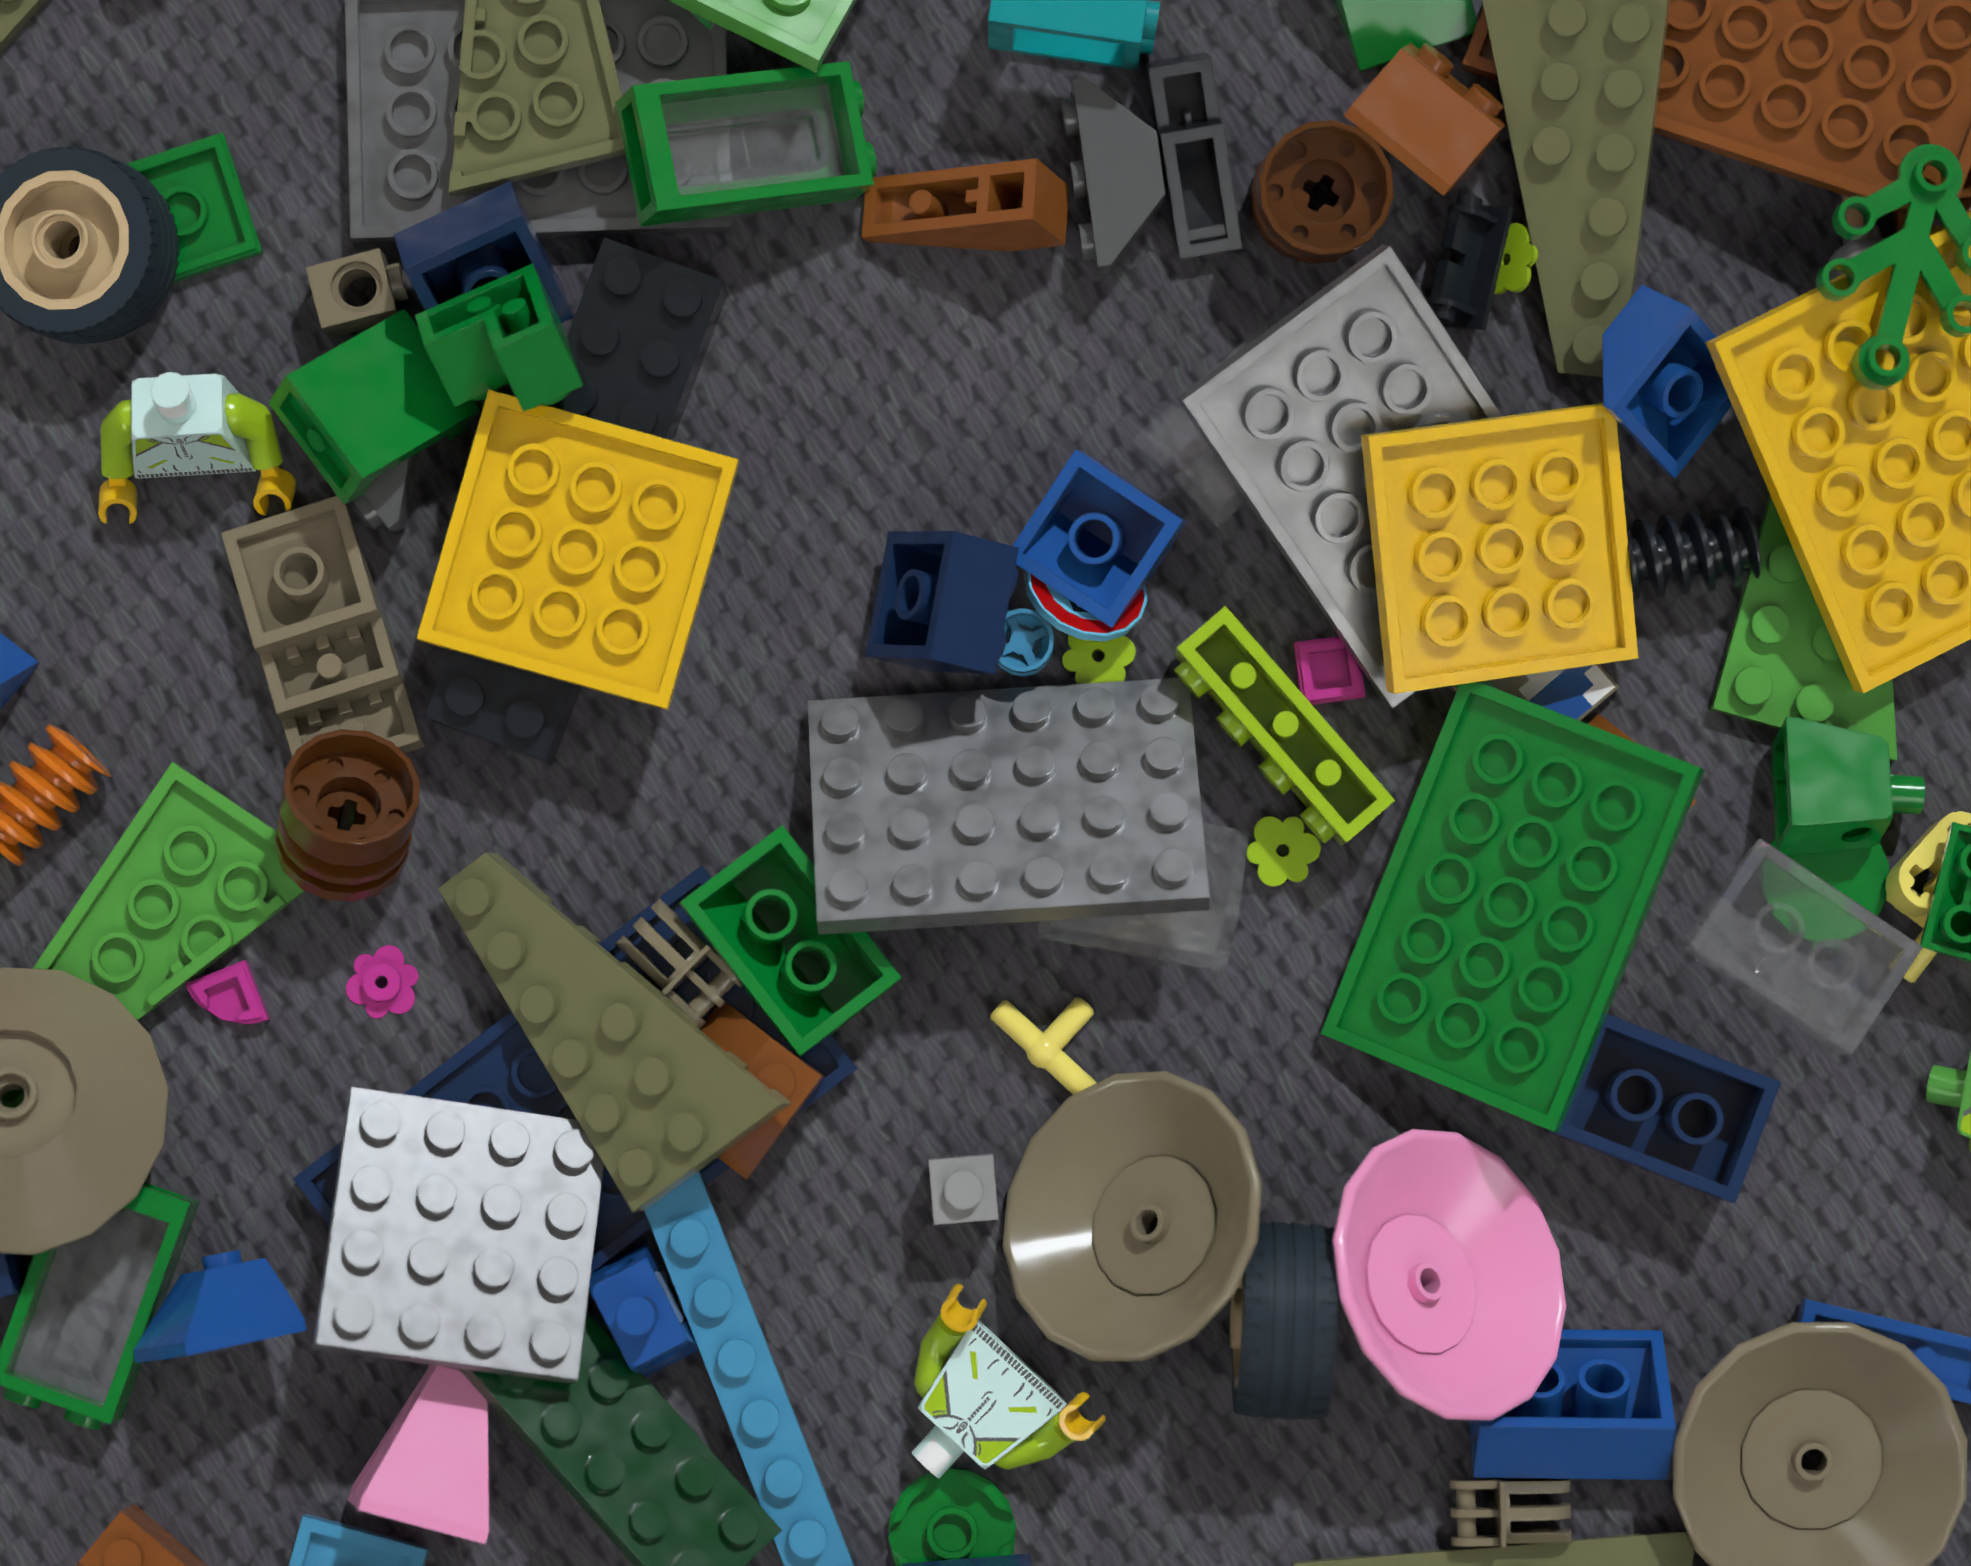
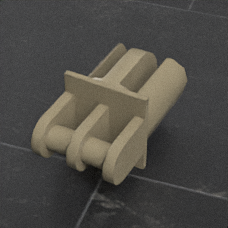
[615,898,743,1028]
[1449,1478,1572,1548]

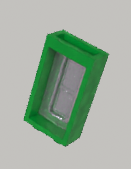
[615,61,877,227]
[0,1182,200,1430]

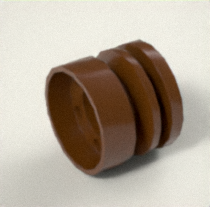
[1249,120,1394,264]
[275,729,420,902]

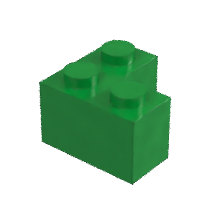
[415,263,583,412]

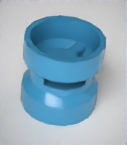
[997,608,1054,677]

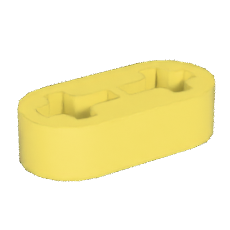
[1885,811,1971,917]

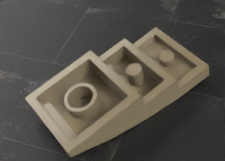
[221,496,425,757]

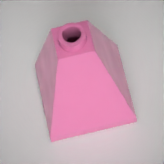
[347,1364,489,1544]

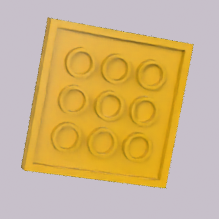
[416,390,740,711]
[1361,403,1638,694]

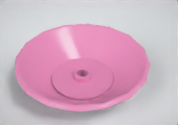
[1333,1129,1566,1421]

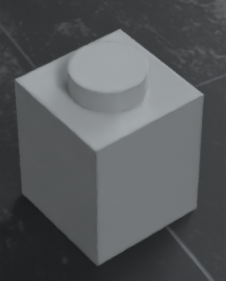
[928,1153,999,1225]

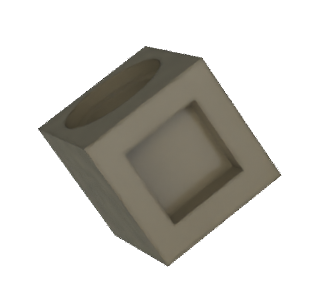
[305,248,409,338]

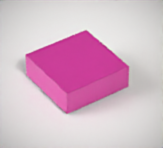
[1293,636,1366,705]

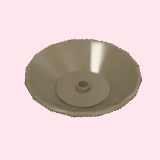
[0,967,169,1255]
[1002,1071,1262,1361]
[1673,1322,1967,1566]

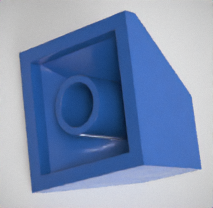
[133,1250,307,1363]

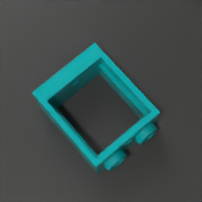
[988,0,1160,70]

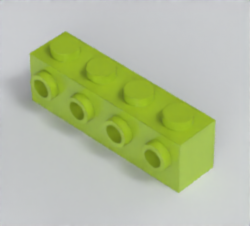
[1174,606,1395,846]

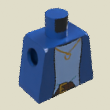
[589,1240,699,1378]

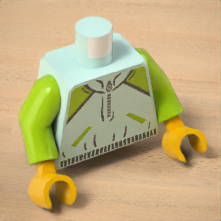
[98,372,296,524]
[911,1284,1106,1479]

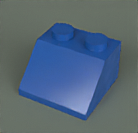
[1602,285,1732,478]
[1012,449,1188,628]

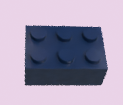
[1543,1014,1781,1203]

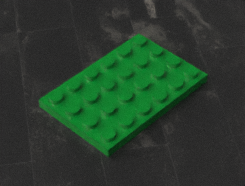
[1320,682,1705,1132]

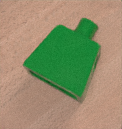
[1771,717,1925,855]

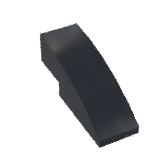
[1144,52,1242,259]

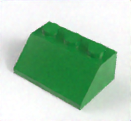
[679,825,902,1057]

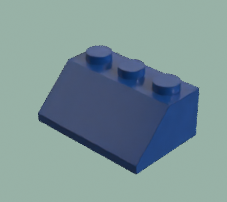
[1469,1329,1676,1480]

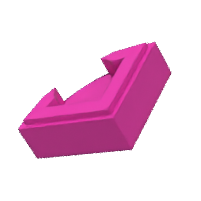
[185,960,270,1024]

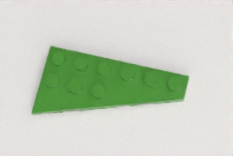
[1710,494,1897,762]
[2,762,306,1108]

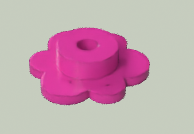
[346,945,419,1018]

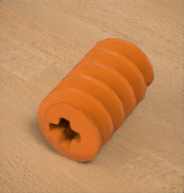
[0,724,112,867]

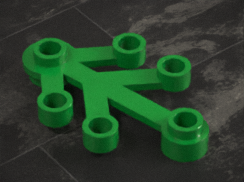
[1816,144,1971,391]

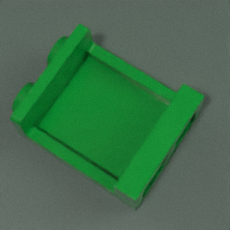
[268,309,480,505]

